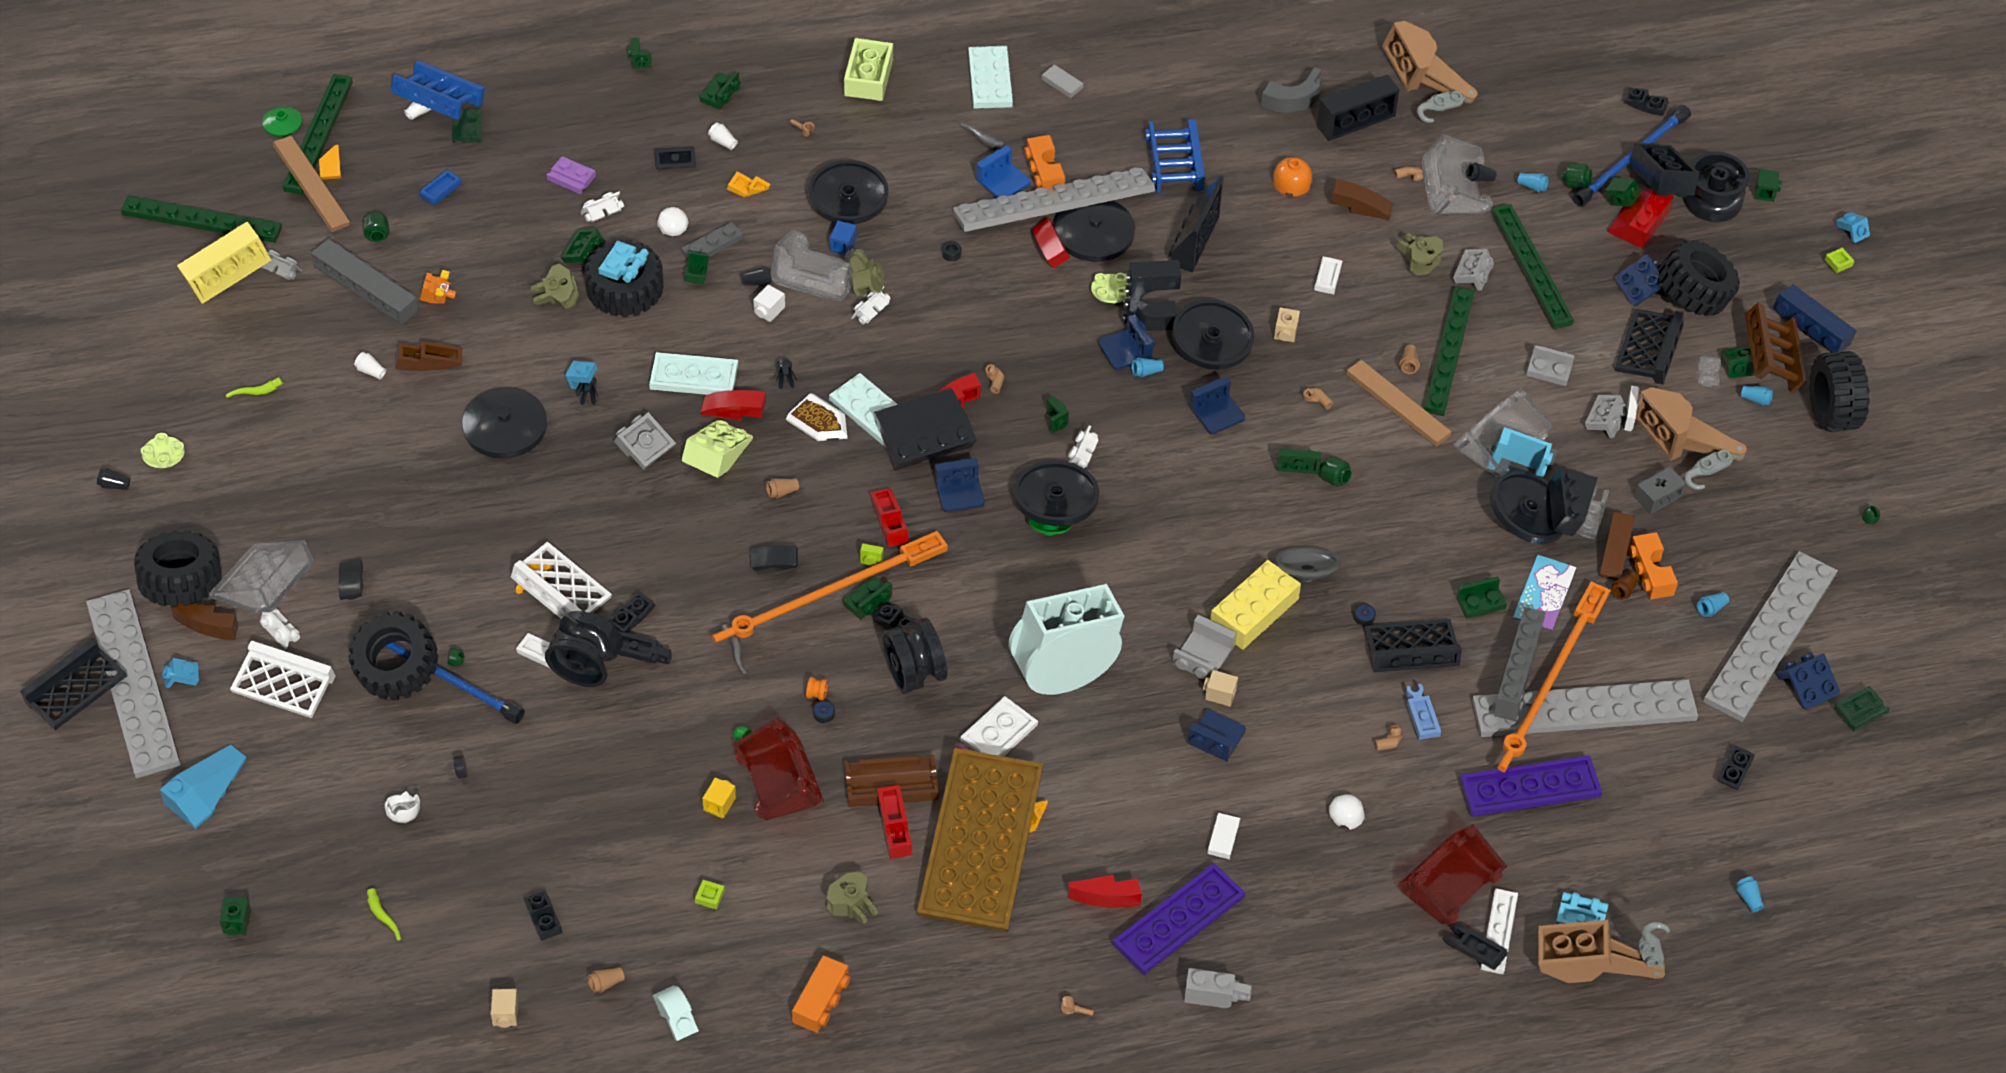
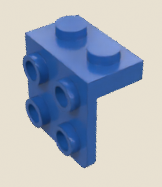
[976,145,1030,198]

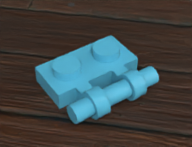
[599,241,649,283]
[1556,892,1609,924]

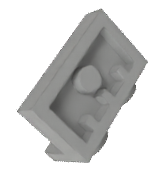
[1453,249,1494,291]
[1526,345,1574,386]
[1585,395,1627,438]

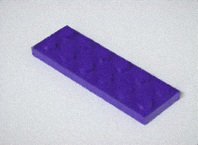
[1459,755,1602,817]
[1112,863,1245,975]

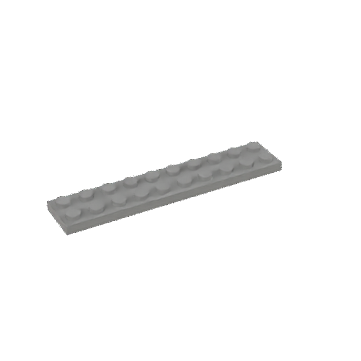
[953,168,1155,232]
[1703,551,1838,722]
[86,589,181,778]
[1472,680,1698,737]

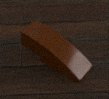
[1332,179,1393,220]
[395,341,462,371]
[1599,512,1635,580]
[170,603,238,641]

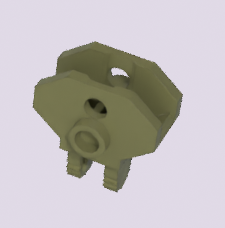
[1396,233,1443,276]
[850,249,885,298]
[530,264,579,310]
[826,872,879,925]

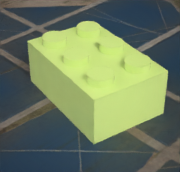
[844,38,893,101]

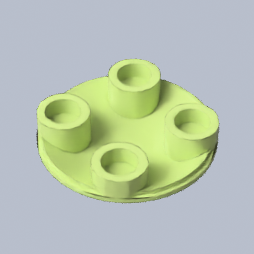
[1091,273,1128,303]
[141,433,185,468]

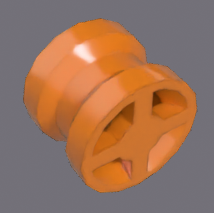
[806,677,828,701]

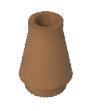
[1399,345,1420,374]
[766,478,799,499]
[588,967,624,993]

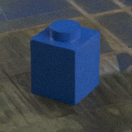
[830,221,857,256]

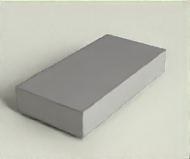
[1041,64,1083,98]

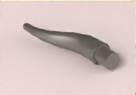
[960,123,1005,149]
[721,624,747,675]

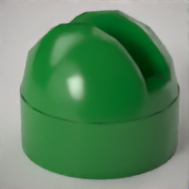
[733,726,753,746]

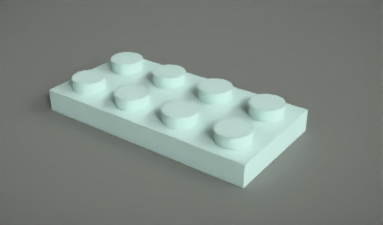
[968,46,1013,109]
[650,352,738,395]
[829,373,898,447]

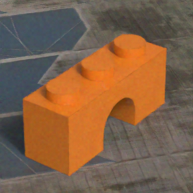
[1024,135,1065,189]
[1628,532,1678,600]

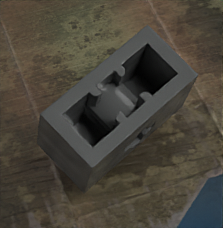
[1634,467,1686,514]

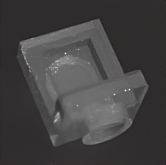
[1697,355,1721,387]

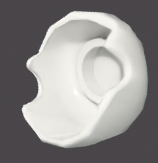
[657,207,688,236]
[384,791,420,823]
[1329,794,1365,829]

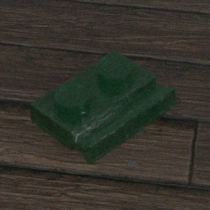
[452,109,482,143]
[1834,686,1890,732]

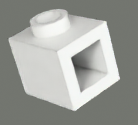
[753,285,785,322]

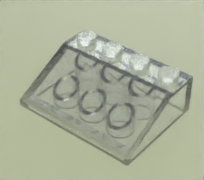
[209,540,315,613]

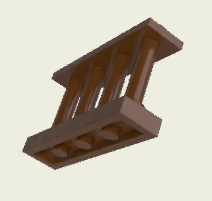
[1745,303,1807,393]

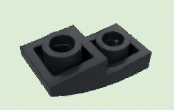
[1625,87,1669,116]
[751,546,798,571]
[339,559,364,600]
[608,591,656,633]
[872,602,917,629]
[1717,745,1755,790]
[523,891,563,941]

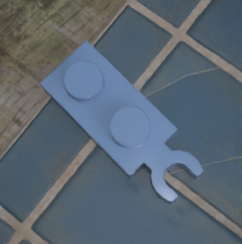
[1406,684,1441,740]

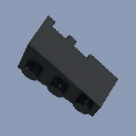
[1548,467,1598,536]

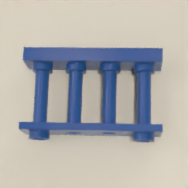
[391,60,485,120]
[1145,119,1205,192]

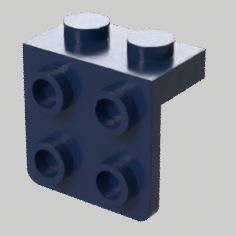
[1615,254,1668,306]
[1098,314,1155,370]
[1189,376,1245,434]
[935,458,985,512]
[1776,652,1840,709]
[1187,710,1246,762]

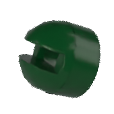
[1862,506,1880,525]
[448,648,465,666]

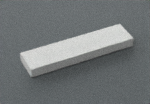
[1480,888,1518,974]

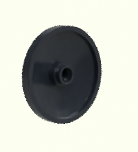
[808,160,888,224]
[1055,200,1135,262]
[1172,299,1254,370]
[462,388,547,458]
[1014,461,1099,526]
[1490,471,1563,544]

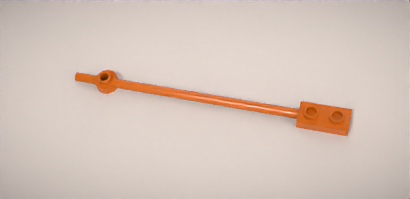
[712,531,948,643]
[1498,581,1611,772]

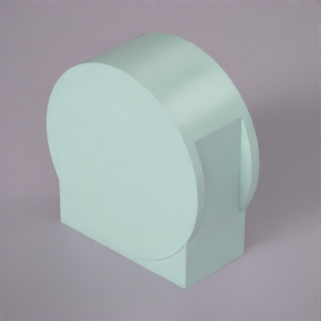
[1009,584,1125,695]

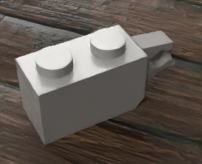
[1184,968,1252,1008]

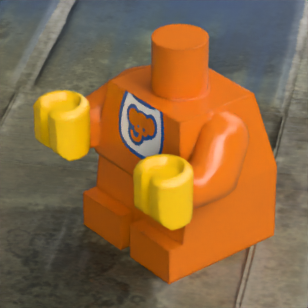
[420,270,456,303]

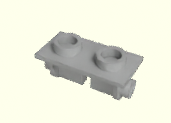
[260,249,302,280]

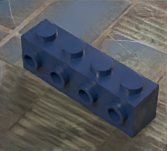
[1773,284,1857,352]

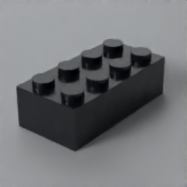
[1317,74,1400,141]
[1630,143,1699,197]

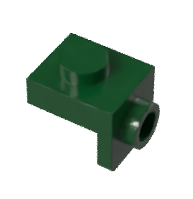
[628,38,652,68]
[684,251,709,284]
[1046,396,1069,433]

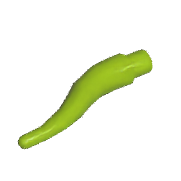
[226,377,284,398]
[367,888,401,941]

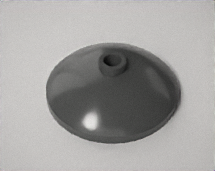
[1276,547,1340,582]

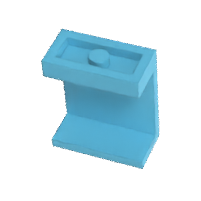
[1488,427,1553,477]

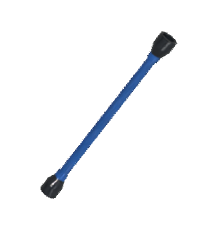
[1572,105,1691,207]
[358,622,525,724]

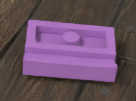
[546,156,596,194]

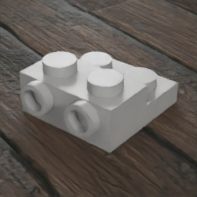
[614,412,676,470]

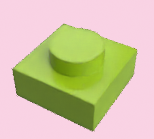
[1825,248,1854,273]
[860,543,883,566]
[695,880,725,909]

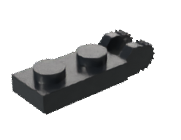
[1443,923,1508,971]

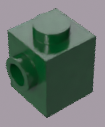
[1754,169,1782,202]
[1605,178,1640,207]
[220,897,251,936]

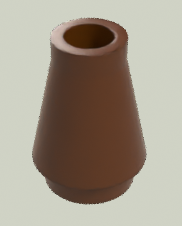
[1611,571,1640,600]

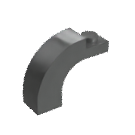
[1261,67,1323,113]

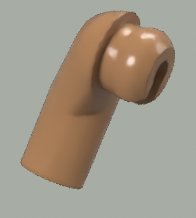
[1394,166,1424,181]
[985,364,1004,394]
[1303,388,1333,409]
[1375,725,1403,751]

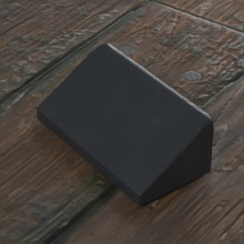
[655,147,696,169]

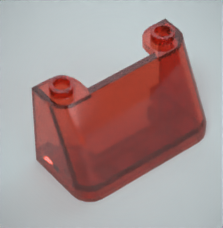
[733,717,824,820]
[1397,824,1508,925]

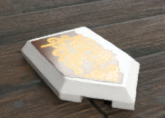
[786,393,847,441]

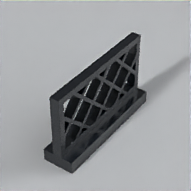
[1615,309,1684,385]
[1364,619,1462,673]
[20,638,127,730]

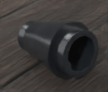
[1466,162,1497,182]
[741,266,772,286]
[97,468,131,490]

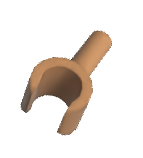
[790,119,815,137]
[1061,996,1094,1016]

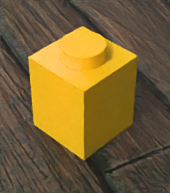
[702,778,736,819]

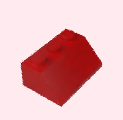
[1607,189,1674,249]

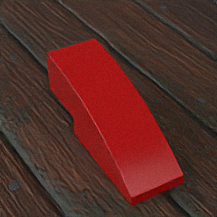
[1032,218,1070,268]
[937,373,981,409]
[700,390,766,420]
[870,488,909,547]
[877,785,912,859]
[1067,875,1142,908]

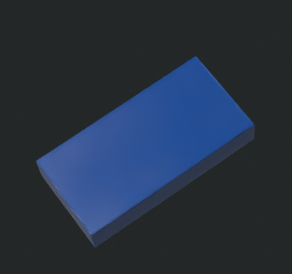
[419,170,462,206]

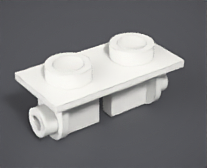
[581,192,624,222]
[852,286,890,324]
[1068,425,1099,468]
[260,606,300,649]

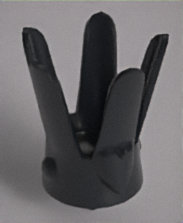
[776,359,797,389]
[576,376,598,405]

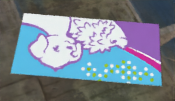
[1513,555,1576,630]

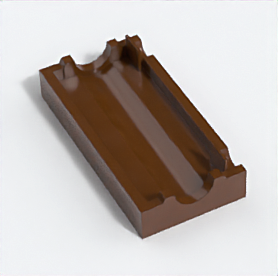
[845,755,938,807]

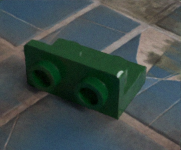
[700,71,741,110]
[561,228,606,269]
[1721,347,1755,378]
[1277,449,1321,474]
[843,576,892,620]
[1456,577,1507,619]

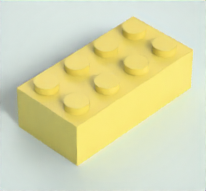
[177,222,271,304]
[1211,560,1301,650]

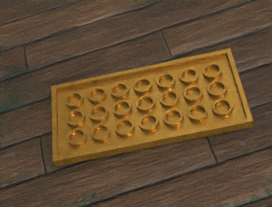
[917,748,1043,932]

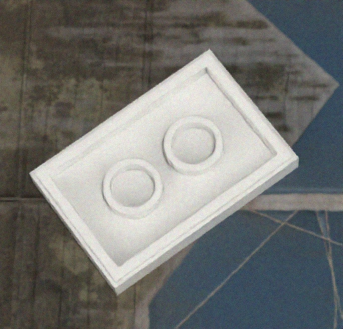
[960,696,1038,757]

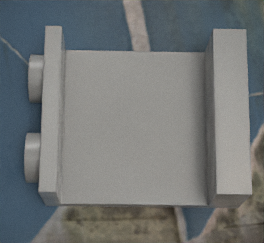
[1173,615,1237,679]

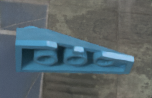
[160,745,247,829]

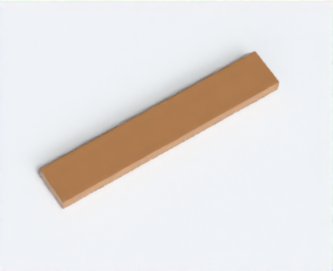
[273,136,350,232]
[1346,360,1452,447]

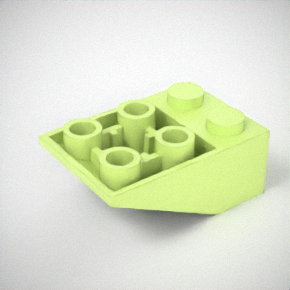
[682,420,753,478]

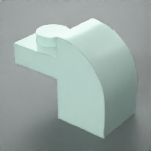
[653,985,698,1041]

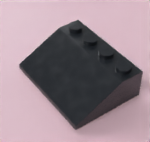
[1168,176,1224,273]
[874,388,977,471]

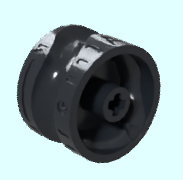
[1683,151,1750,222]
[545,611,623,687]
[882,617,947,694]

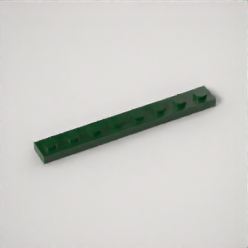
[283,74,353,195]
[121,195,282,243]
[1492,204,1574,330]
[1424,286,1475,416]

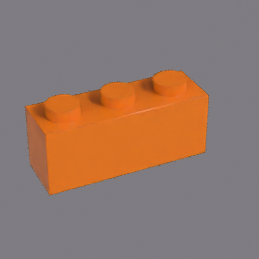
[792,955,851,1033]

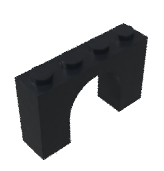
[1122,260,1181,331]

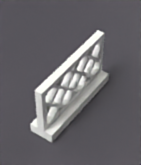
[511,542,612,619]
[230,641,336,718]

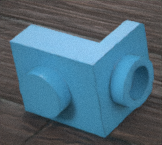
[1836,212,1870,243]
[565,361,598,389]
[162,658,199,688]

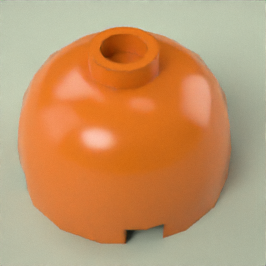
[1273,157,1312,196]

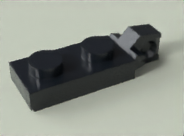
[618,631,672,664]

